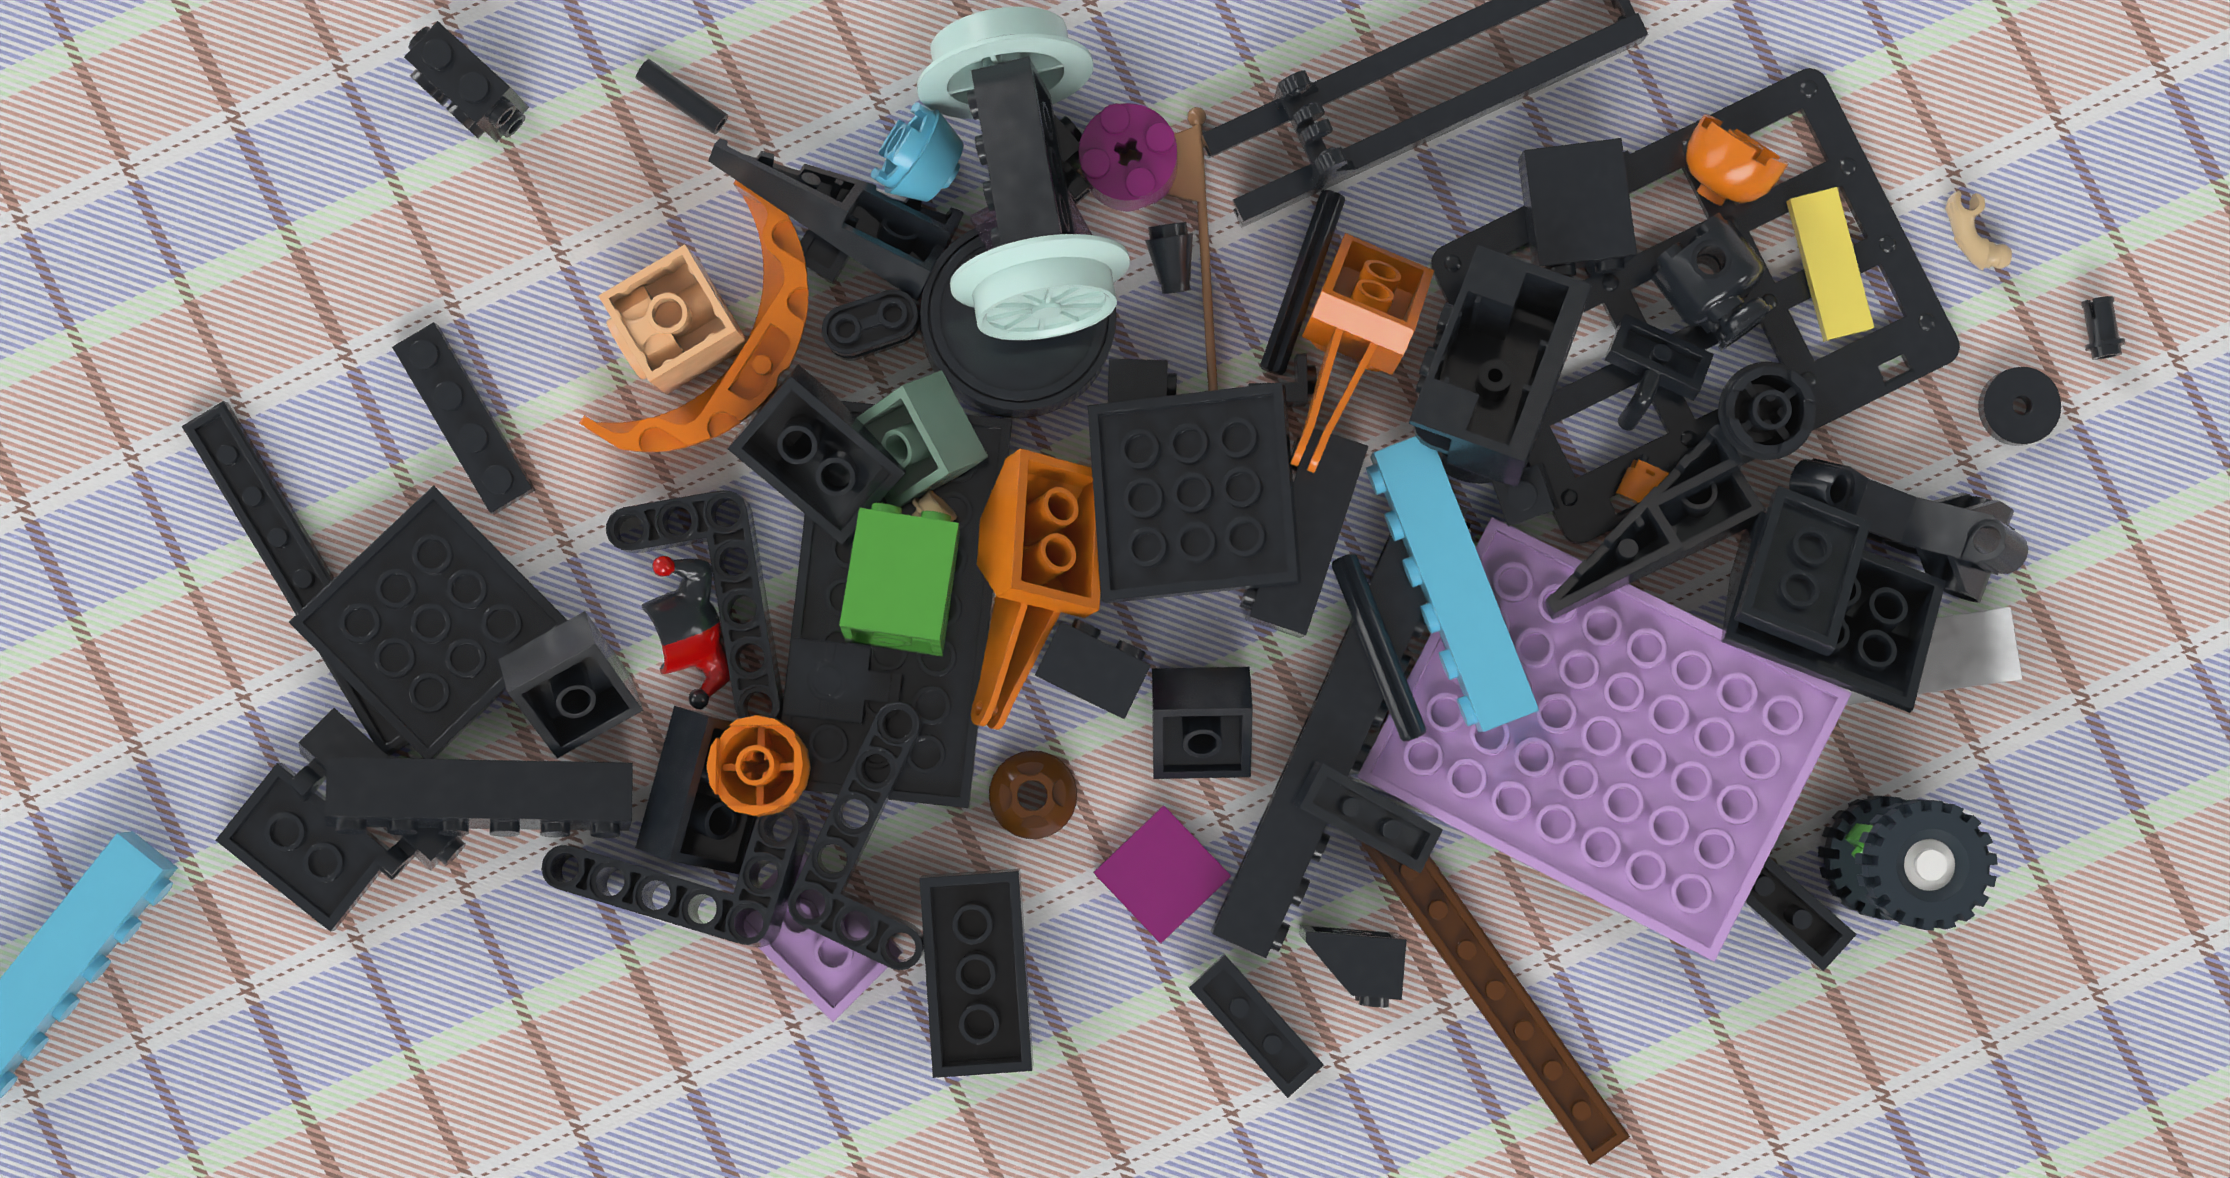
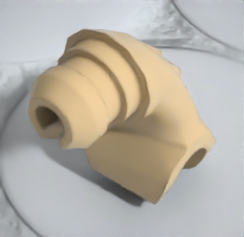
[1945,191,2012,271]

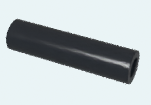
[635,59,728,135]

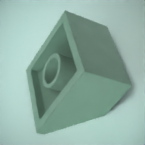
[857,370,988,508]

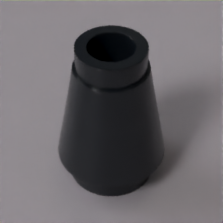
[1145,222,1193,294]

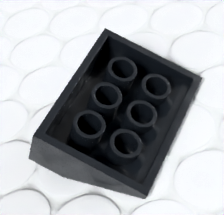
[1721,511,1946,713]

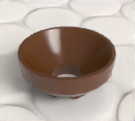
[989,750,1077,839]

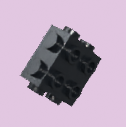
[404,21,529,143]

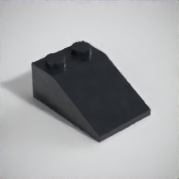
[728,364,906,544]

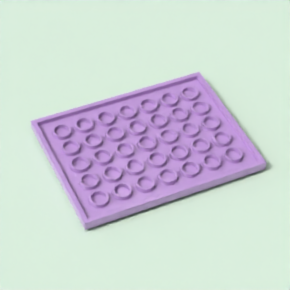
[1357,517,1852,962]

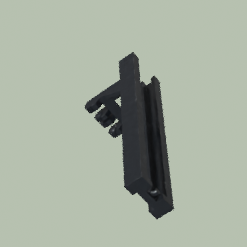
[1201,0,1648,228]

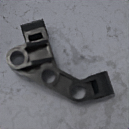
[1789,458,2028,603]

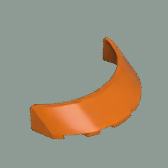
[579,180,809,452]

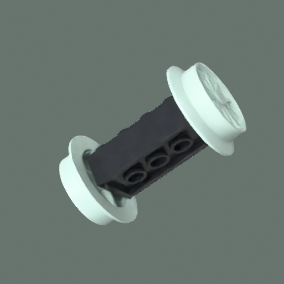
[917,6,1130,340]

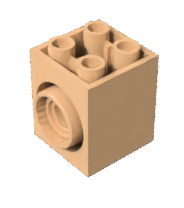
[598,244,748,395]

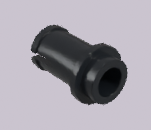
[2081,296,2126,360]

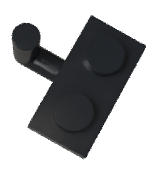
[1604,313,1714,431]

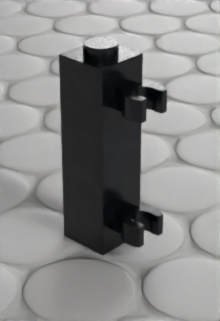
[288,708,466,881]

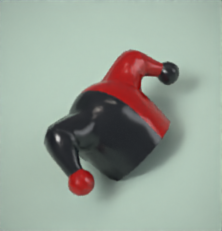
[642,556,730,710]

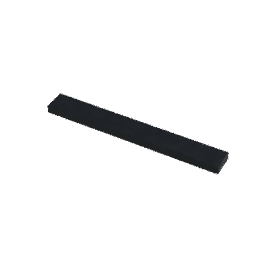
[182,401,409,756]

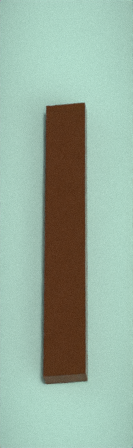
[1360,842,1630,1165]

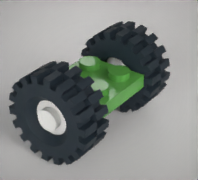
[1818,795,1998,931]

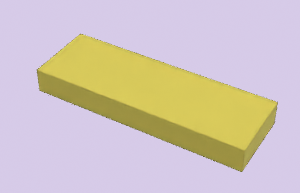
[1786,187,1874,342]

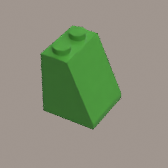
[839,503,960,656]

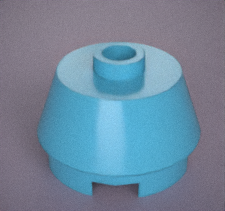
[871,102,964,202]

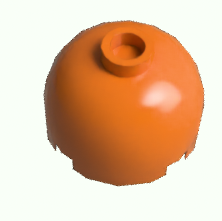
[1686,114,1789,206]
[707,715,811,817]

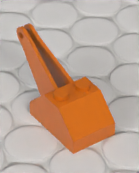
[1290,233,1434,473]
[971,448,1100,730]

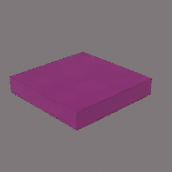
[1093,805,1231,944]

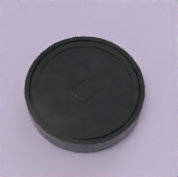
[920,221,1117,418]

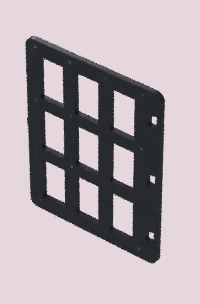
[1430,68,1960,543]

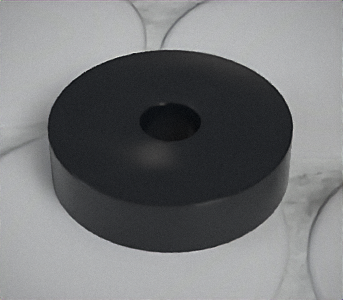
[1978,367,2061,446]

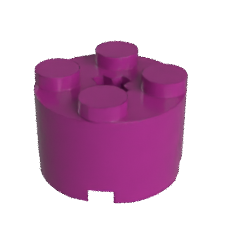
[1079,103,1178,212]

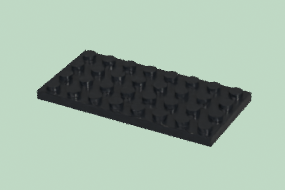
[781,401,1013,808]

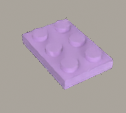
[744,852,904,1022]

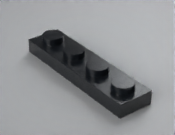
[392,322,536,515]

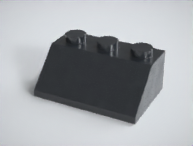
[635,706,758,874]

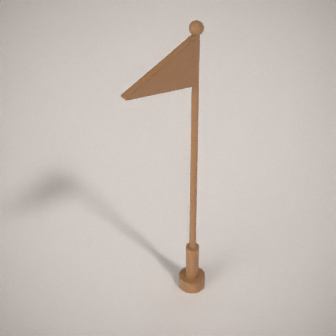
[1077,107,1218,391]

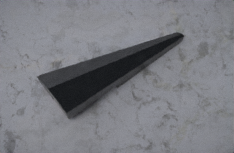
[708,138,964,301]
[1545,424,1766,620]

